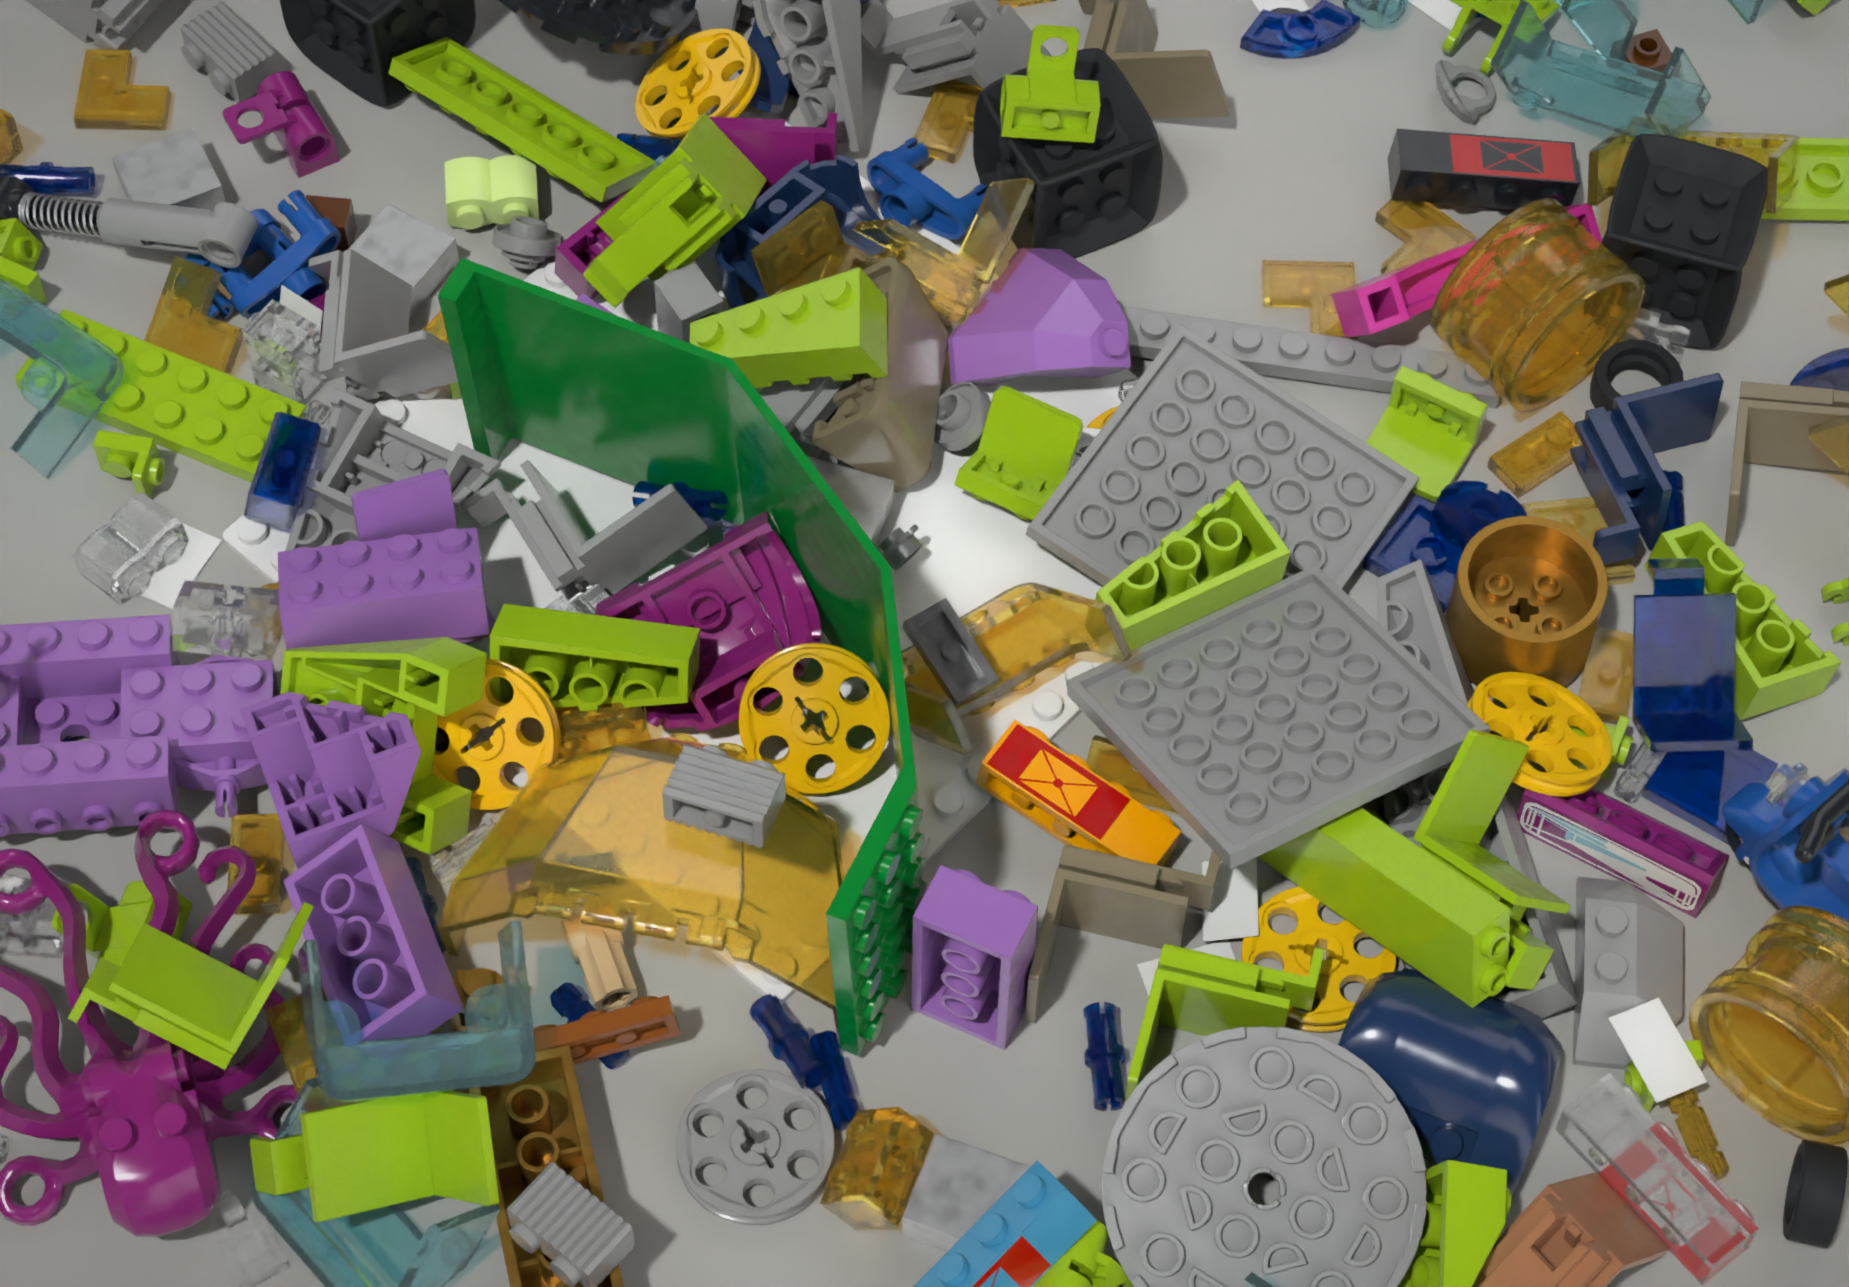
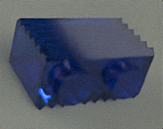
[243,412,322,530]

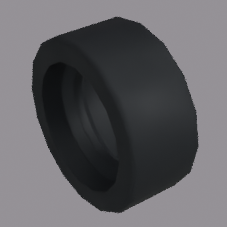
[1590,339,1683,411]
[1783,1139,1848,1248]

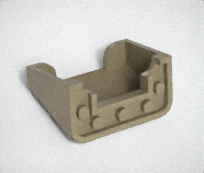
[812,257,948,493]

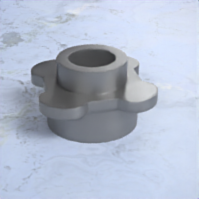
[879,524,923,571]

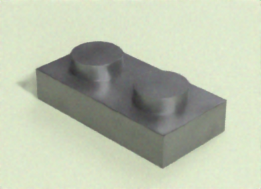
[902,598,999,709]

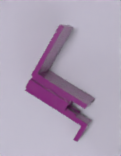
[694,112,837,261]

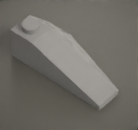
[752,0,864,152]

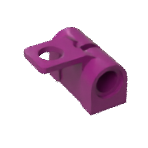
[222,71,339,178]

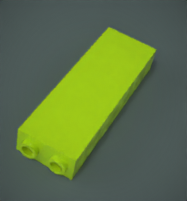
[1258,806,1510,1008]

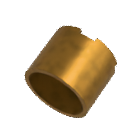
[1445,516,1608,702]

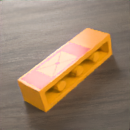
[975,720,1181,866]

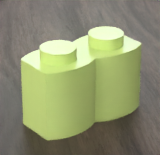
[444,155,539,230]

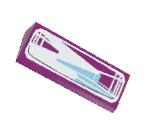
[1517,769,1729,918]

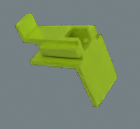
[583,113,767,308]
[1413,729,1571,990]
[67,901,314,1070]
[1125,943,1325,1102]
[250,1087,499,1222]

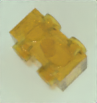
[820,1107,934,1230]

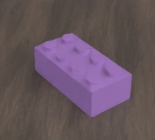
[278,527,490,650]
[283,824,464,1065]
[911,865,1038,1050]

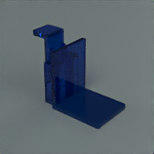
[1632,558,1753,752]

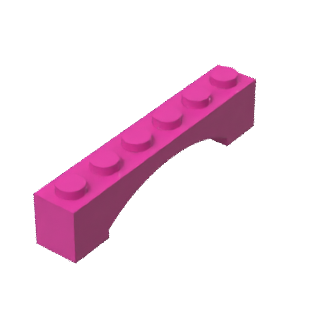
[1331,202,1602,338]

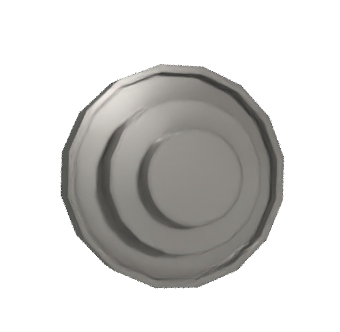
[492,216,561,269]
[934,382,991,451]

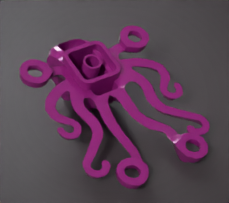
[0,810,323,1237]

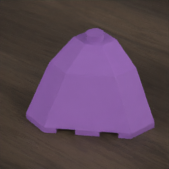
[947,248,1131,386]
[240,692,421,869]

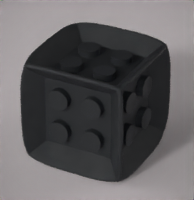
[280,0,476,107]
[973,48,1163,258]
[1584,134,1769,349]

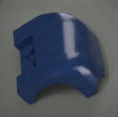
[715,154,933,309]
[1338,968,1561,1199]

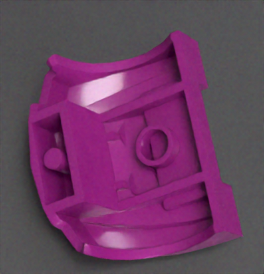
[595,511,821,731]

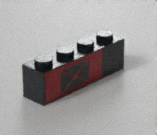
[1387,129,1580,212]

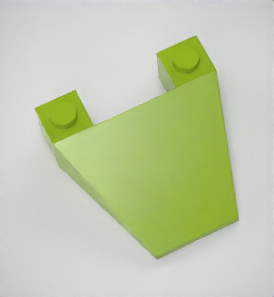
[280,637,487,855]

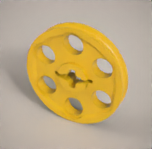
[635,28,761,147]
[739,643,890,794]
[432,659,561,810]
[1466,672,1612,796]
[1241,886,1396,1033]

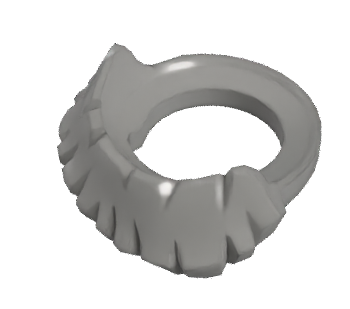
[1435,60,1495,123]

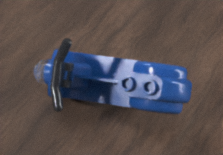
[1722,762,1849,983]

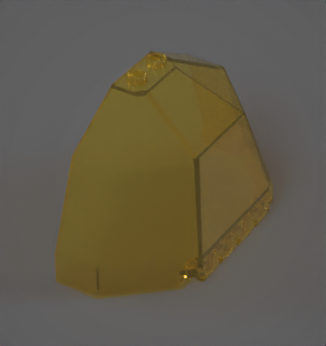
[438,733,845,1034]

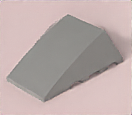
[285,387,501,551]

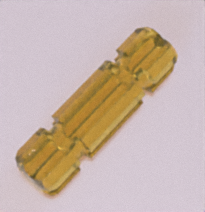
[1665,1088,1729,1183]

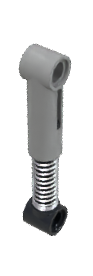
[0,175,258,268]

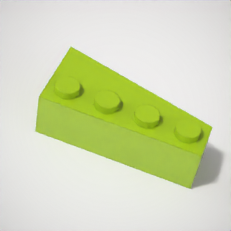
[690,267,888,388]
[1090,479,1290,658]
[1645,521,1841,720]
[490,603,700,711]

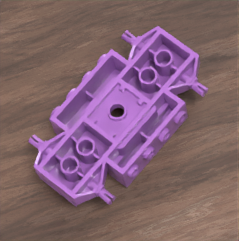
[0,614,279,837]

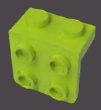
[1366,365,1488,502]
[955,386,1083,520]

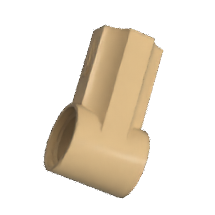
[561,904,638,1011]

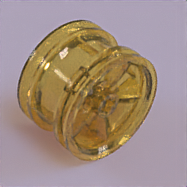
[1430,198,1645,413]
[1689,905,1849,1145]

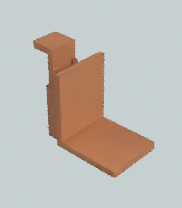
[1472,1172,1668,1287]

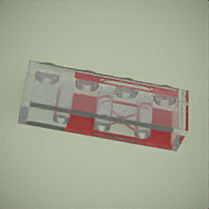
[1555,1072,1759,1285]

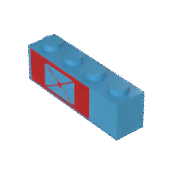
[913,1161,1097,1287]

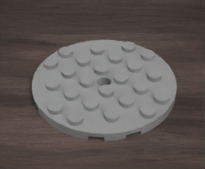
[1101,1027,1427,1287]

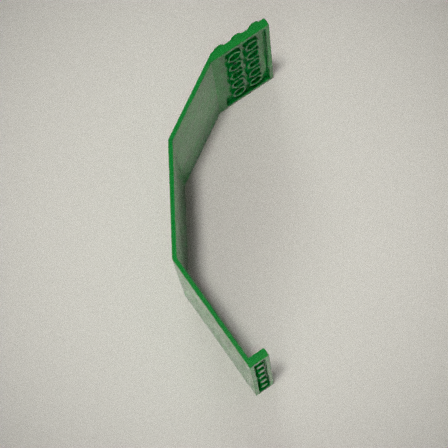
[438,258,927,1057]

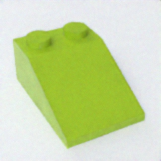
[1397,1160,1511,1287]

